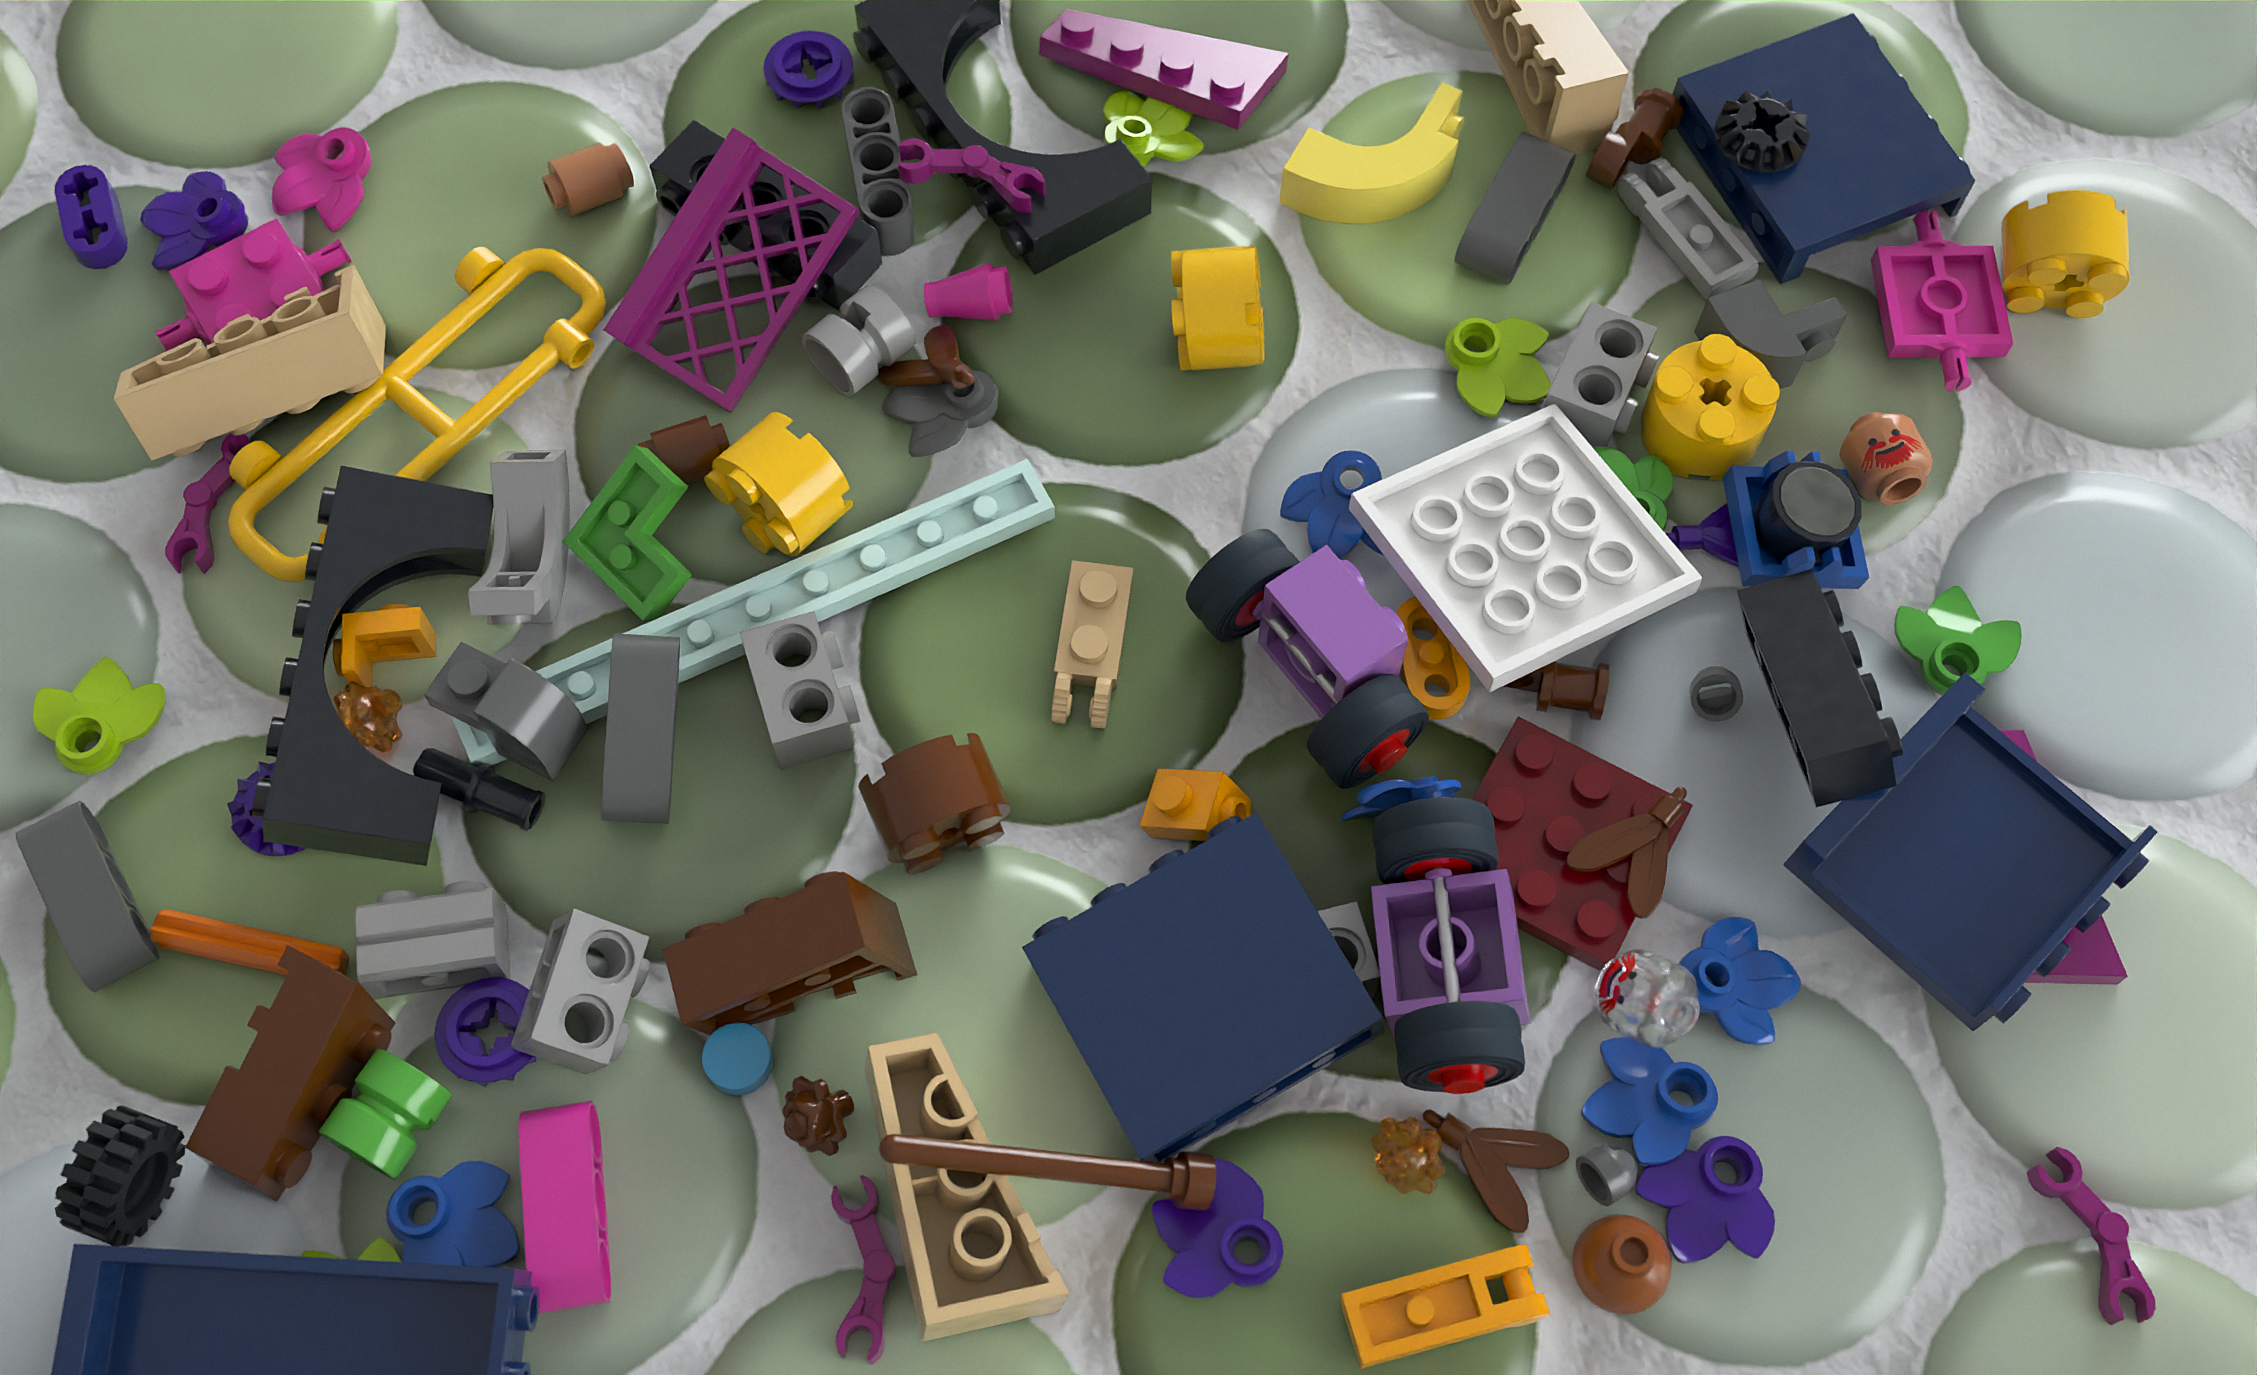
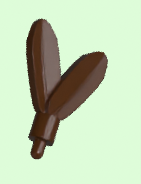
[876,325,974,388]
[1566,786,1687,919]
[1422,1109,1570,1234]

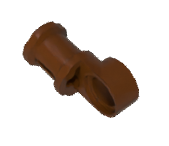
[1586,88,1684,190]
[1503,661,1610,721]

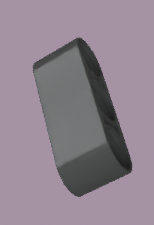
[842,87,916,256]
[1454,131,1576,285]
[601,633,680,824]
[15,800,160,992]

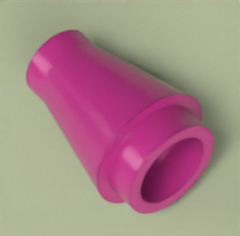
[924,262,1013,321]

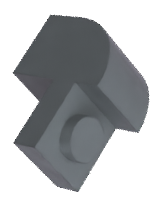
[1694,279,1847,389]
[424,642,588,781]

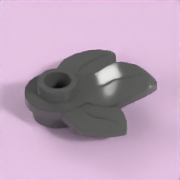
[881,359,999,457]

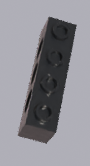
[649,120,882,311]

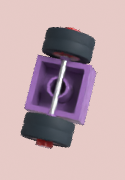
[1185,529,1429,789]
[1371,797,1530,1094]

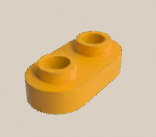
[1396,597,1471,720]

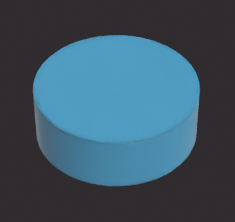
[702,1023,773,1096]

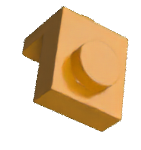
[333,604,436,696]
[1139,769,1251,841]

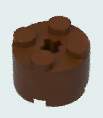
[858,733,1011,874]

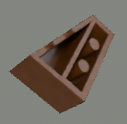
[663,871,917,1036]
[185,945,396,1202]

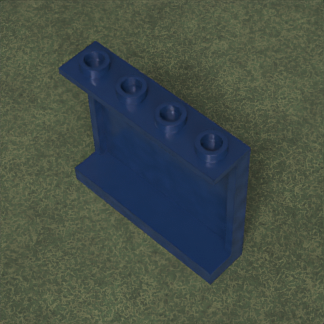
[1672,13,1976,285]
[1783,672,2158,1031]
[1022,812,1385,1163]

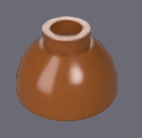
[1572,1214,1672,1314]

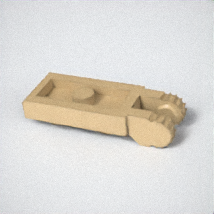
[1051,560,1133,729]

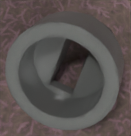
[1690,666,1743,722]
[1576,1143,1637,1206]

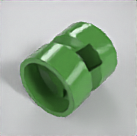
[318,1048,453,1180]

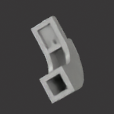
[468,450,570,625]

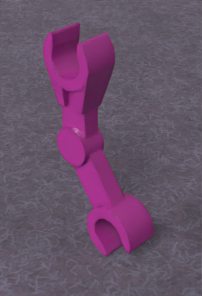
[898,138,1045,213]
[165,433,251,574]
[2027,1147,2156,1325]
[831,1175,897,1365]

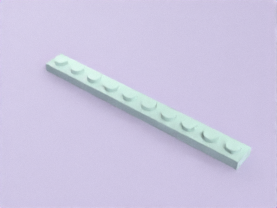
[451,459,1055,767]

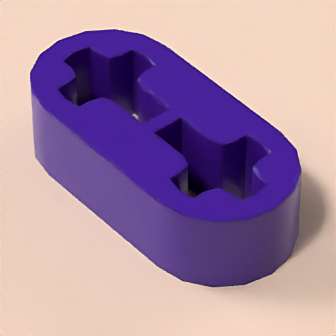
[54,165,128,269]

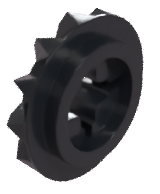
[1714,90,1811,173]

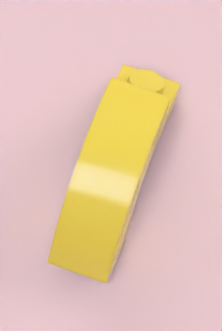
[1279,82,1464,224]

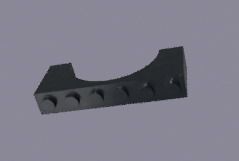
[853,0,1152,275]
[252,466,494,866]

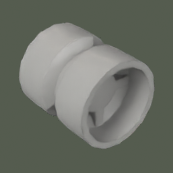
[801,285,916,397]

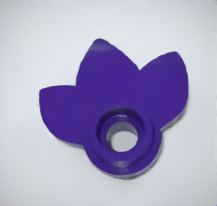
[140,171,248,270]
[1635,1136,1775,1263]
[1151,1158,1283,1298]

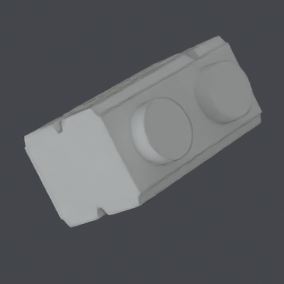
[355,881,510,999]

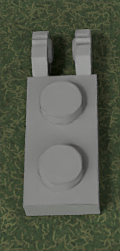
[1617,157,1759,301]

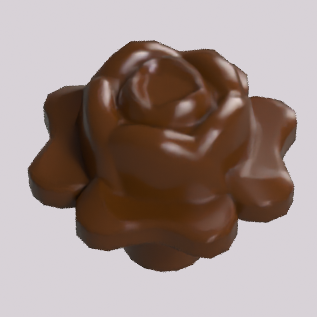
[782,1076,854,1156]

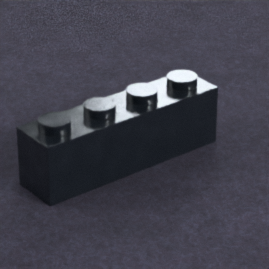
[1737,569,1903,808]

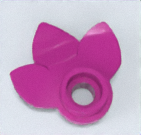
[271,127,372,232]

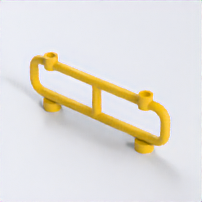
[227,247,606,582]

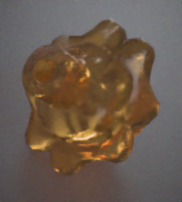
[334,681,402,753]
[1371,1117,1446,1194]

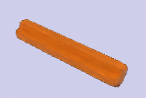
[150,909,349,976]

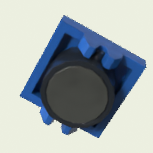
[1723,451,1869,589]

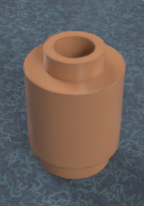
[542,142,634,217]

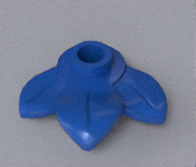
[1280,450,1384,559]
[1341,776,1462,821]
[1674,917,1801,1045]
[1581,1037,1718,1165]
[386,1161,520,1268]

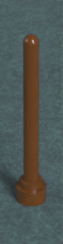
[879,1134,1216,1211]

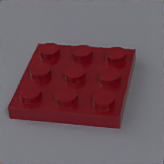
[1472,716,1693,974]

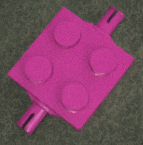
[1871,210,2013,391]
[155,218,352,351]

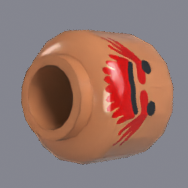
[1839,412,1934,505]

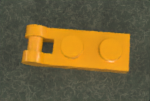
[1339,1245,1551,1369]

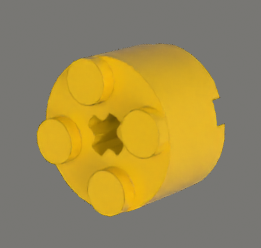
[2001,190,2130,318]
[1171,246,1264,371]
[1641,334,1780,481]
[704,412,853,556]

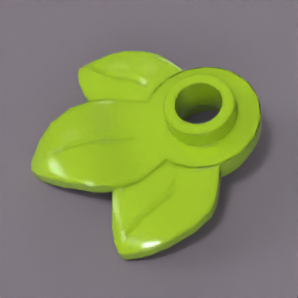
[1102,90,1204,166]
[1444,317,1551,418]
[32,656,166,775]

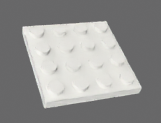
[1348,404,1702,693]

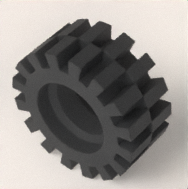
[55,1106,185,1247]

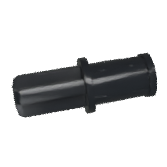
[412,748,546,831]

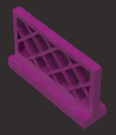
[603,127,860,413]

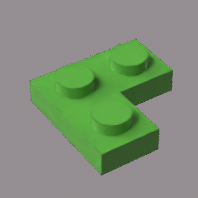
[562,445,692,622]

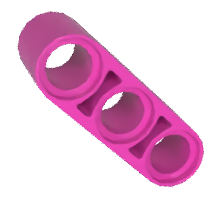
[518,1101,612,1313]

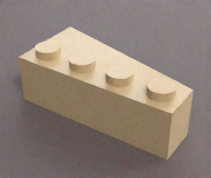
[1468,0,1629,154]
[114,264,386,461]
[865,1033,1069,1342]

